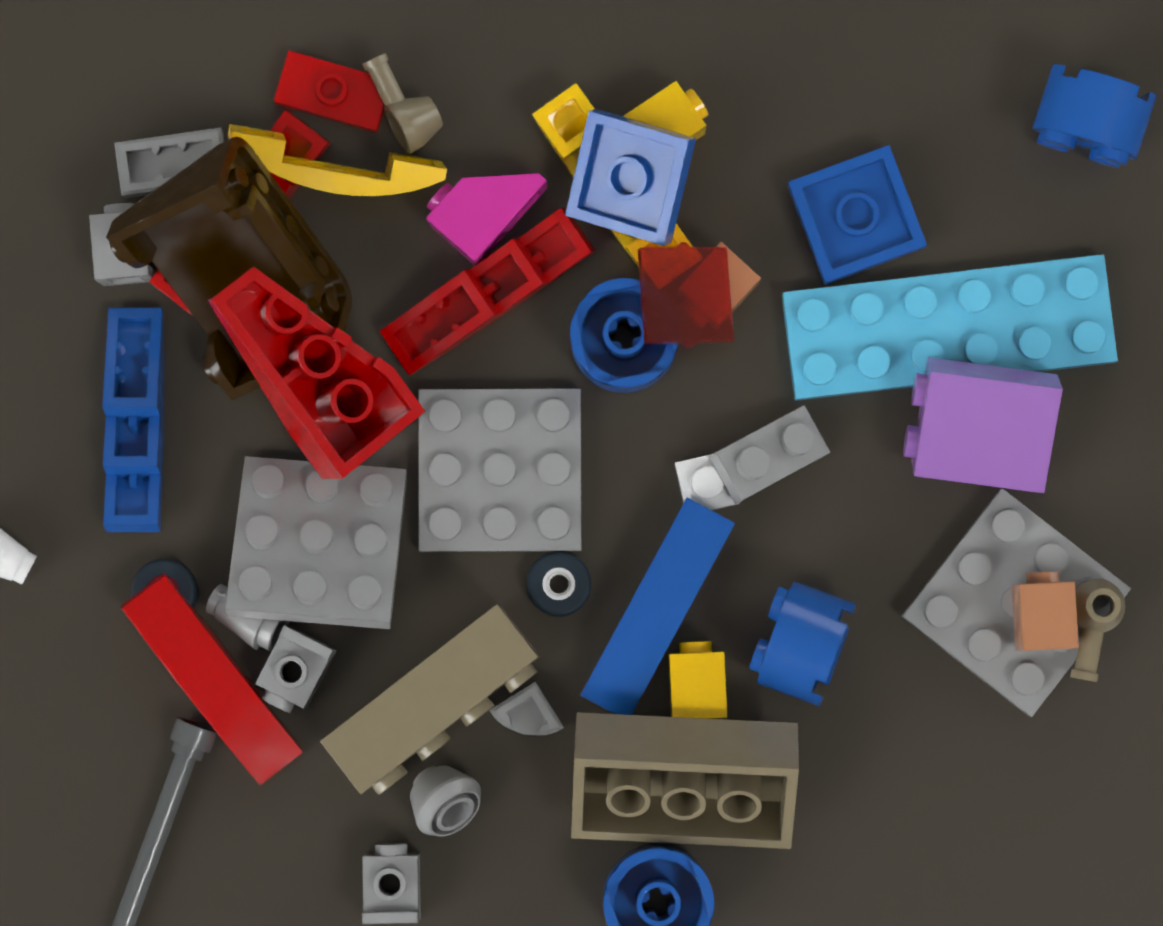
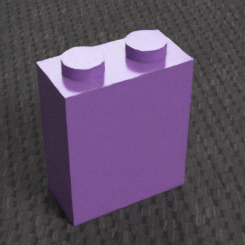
[903,357,1063,493]

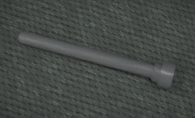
[112,717,217,926]

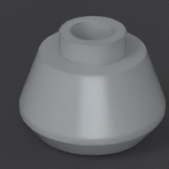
[410,765,481,837]

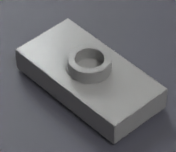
[114,127,225,199]

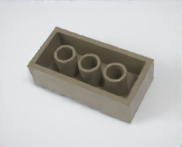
[320,604,540,795]
[571,712,799,849]

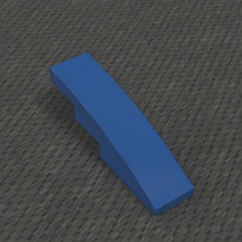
[102,308,164,532]
[580,497,735,715]

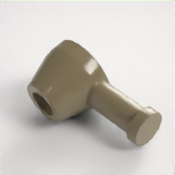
[362,52,443,154]
[1070,579,1125,683]

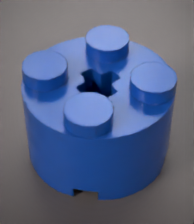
[1032,64,1157,168]
[570,278,680,393]
[749,581,857,707]
[603,844,714,926]

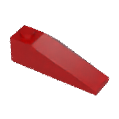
[208,267,426,479]

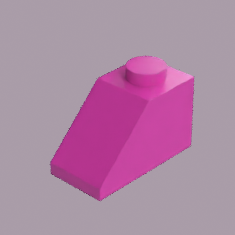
[426,173,548,266]

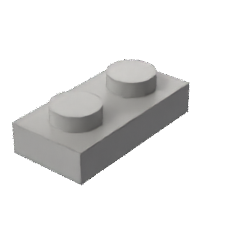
[709,405,830,504]

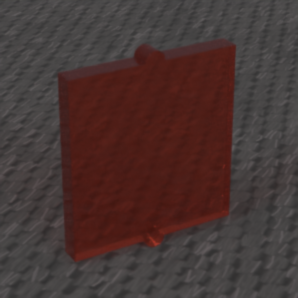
[638,242,734,349]

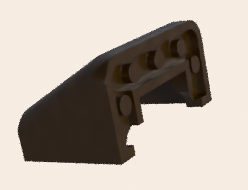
[106,137,352,400]

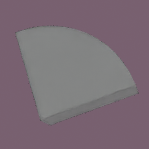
[489,682,564,736]

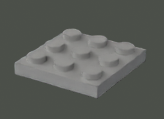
[419,389,581,552]
[225,456,407,629]
[901,488,1131,717]

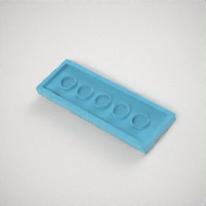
[781,254,1118,401]

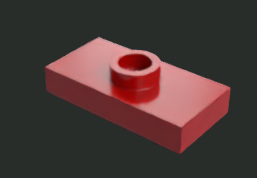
[273,50,385,134]

